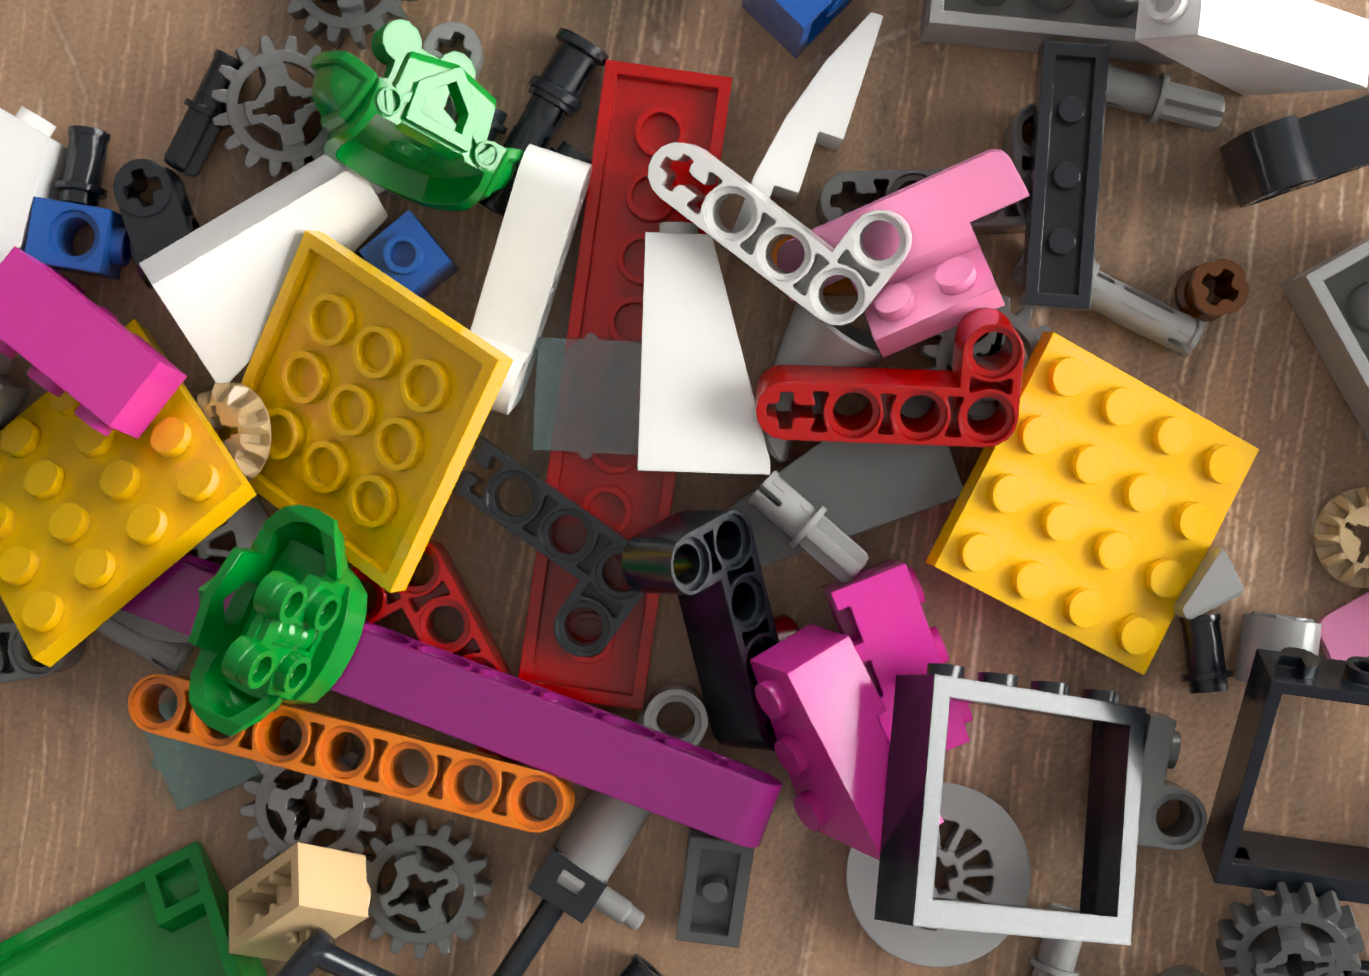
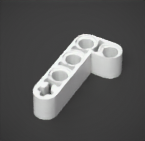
[648,142,912,325]
[470,144,593,415]

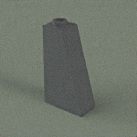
[725,395,963,567]

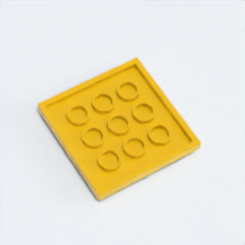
[219,230,513,593]
[0,318,257,668]
[925,331,1260,675]

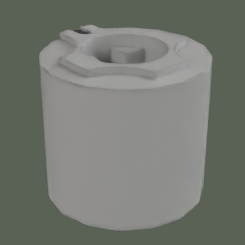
[1235,611,1322,683]

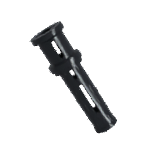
[478,27,609,217]

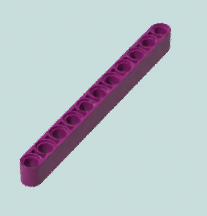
[120,553,783,848]

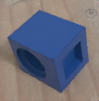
[25,196,132,280]
[359,210,459,299]

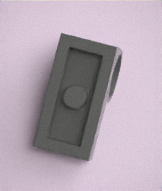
[1138,710,1207,850]
[676,827,755,948]

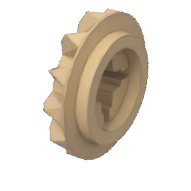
[197,383,271,482]
[1314,487,1369,588]

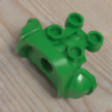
[310,19,525,211]
[188,505,368,736]

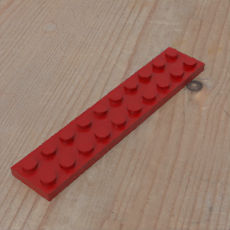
[518,59,733,710]

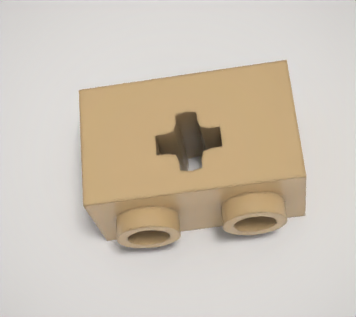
[229,842,371,962]

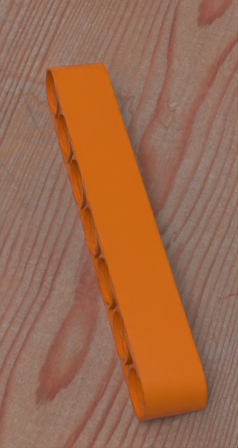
[128,674,575,833]

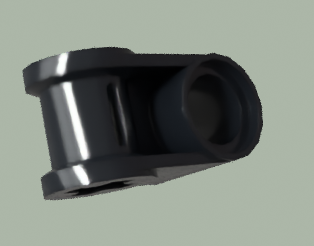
[113,158,200,289]

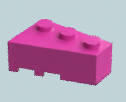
[0,246,187,439]
[821,558,973,751]
[750,624,944,861]

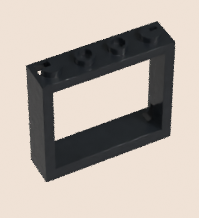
[1201,647,1369,904]
[874,663,1147,945]

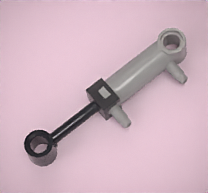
[492,683,708,976]

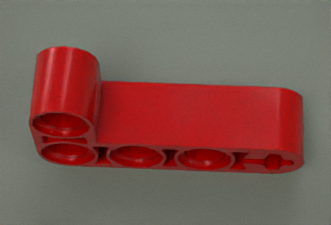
[754,308,1025,447]
[351,538,514,760]

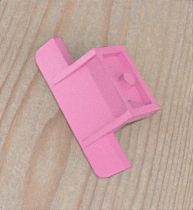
[777,149,1030,358]

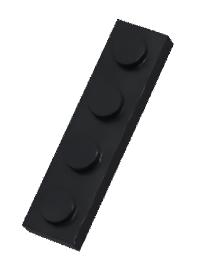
[1020,41,1110,312]

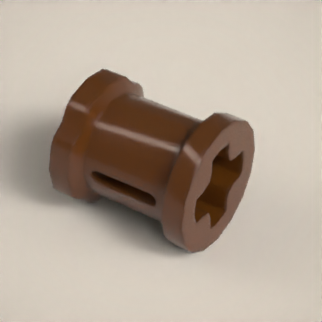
[1175,259,1249,322]

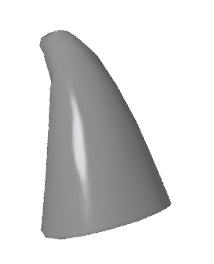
[762,303,882,462]

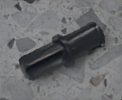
[164,49,251,177]

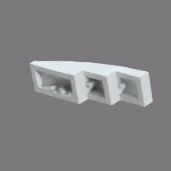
[733,12,883,232]

